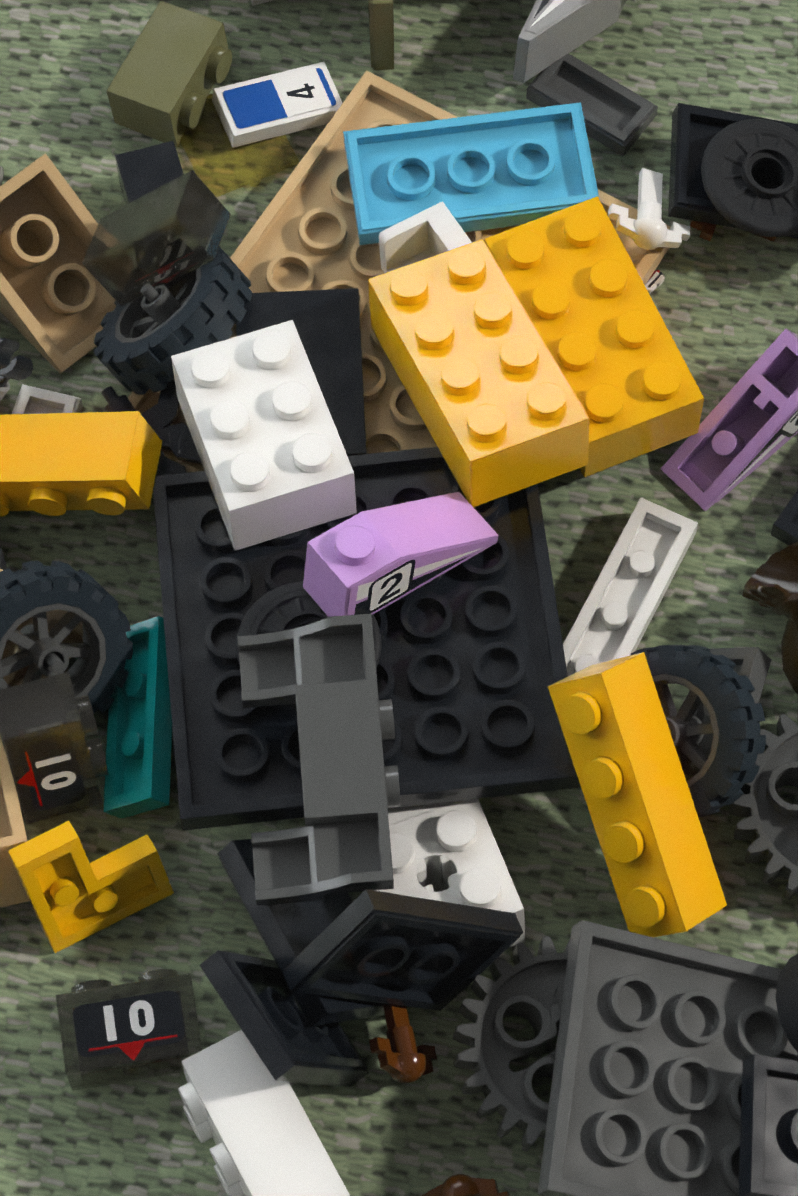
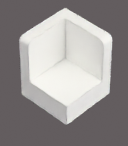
[378,201,472,273]

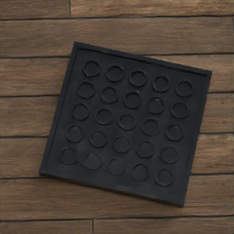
[153,447,581,831]

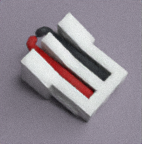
[645,270,665,294]

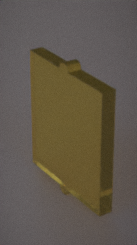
[180,94,299,200]

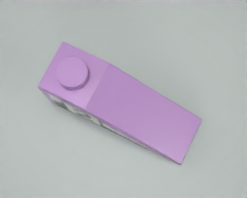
[660,329,798,511]
[303,492,499,617]

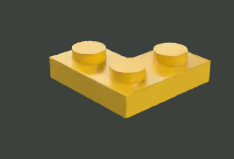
[8,821,174,953]

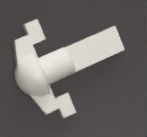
[608,168,690,250]

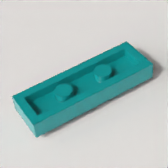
[103,616,172,818]

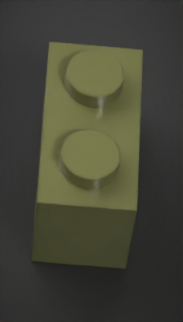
[106,1,232,148]

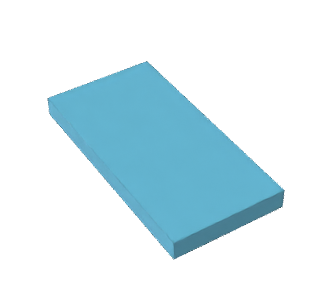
[343,102,600,245]

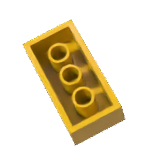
[484,196,704,477]
[368,239,589,507]

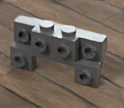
[237,613,401,906]

